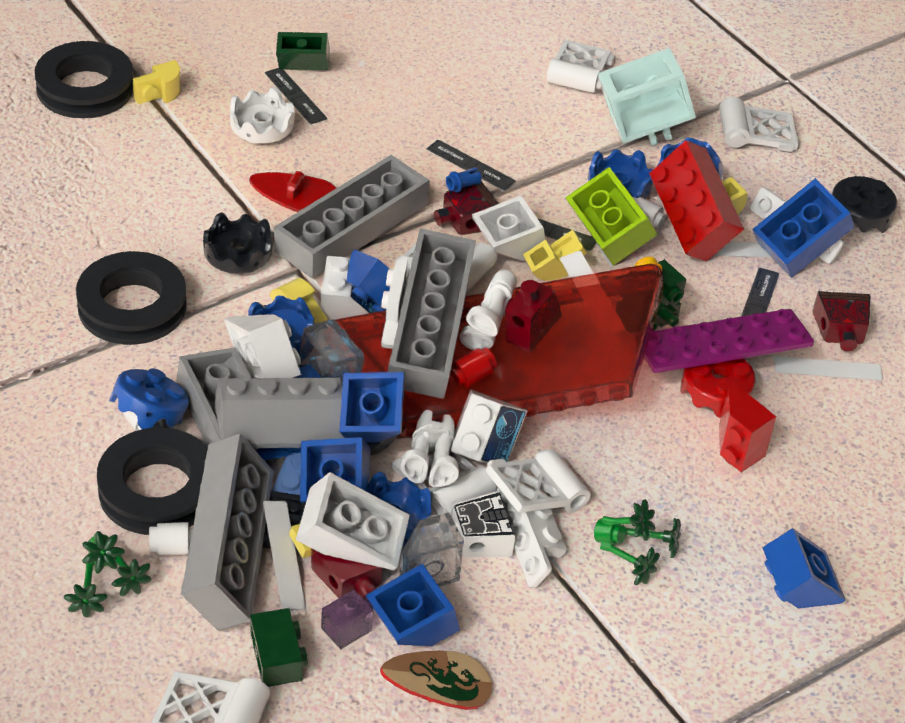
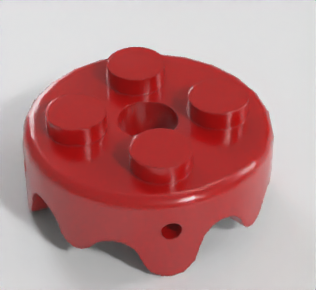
[680,358,756,418]

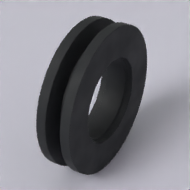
[35,41,133,119]
[76,251,187,345]
[97,427,208,535]

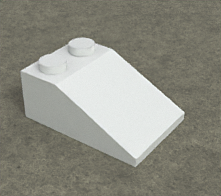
[224,314,301,378]
[296,472,410,570]

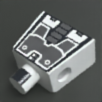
[437,491,515,558]

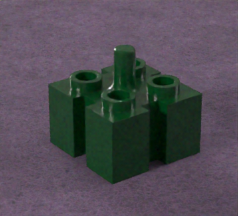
[616,259,686,338]

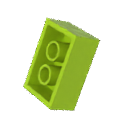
[565,167,658,266]

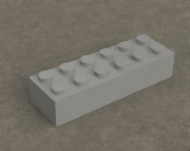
[274,155,430,279]
[388,228,476,399]
[181,434,274,631]

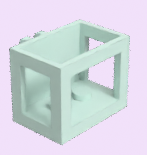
[598,48,696,146]

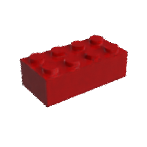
[649,140,744,262]

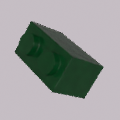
[276,32,330,70]
[250,608,308,687]

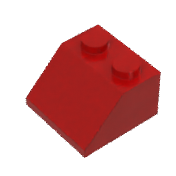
[719,382,777,473]

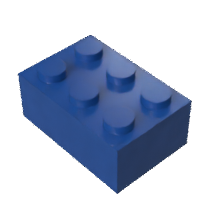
[752,178,854,278]

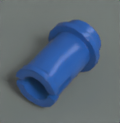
[446,167,482,193]

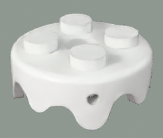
[230,87,294,144]

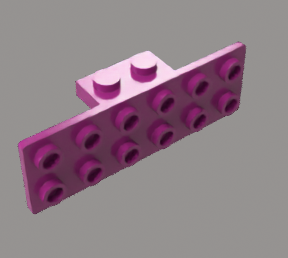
[634,309,814,373]

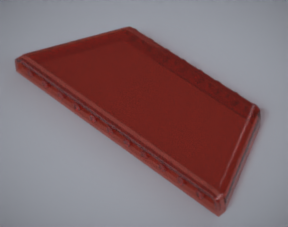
[322,264,664,439]

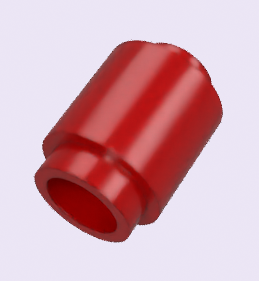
[451,347,497,388]

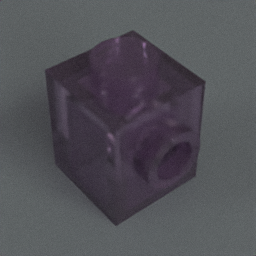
[321,590,374,650]

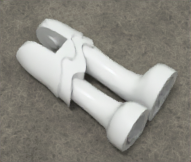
[460,270,516,350]
[400,410,459,487]

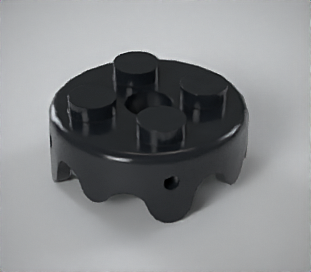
[832,176,897,233]
[203,212,273,274]

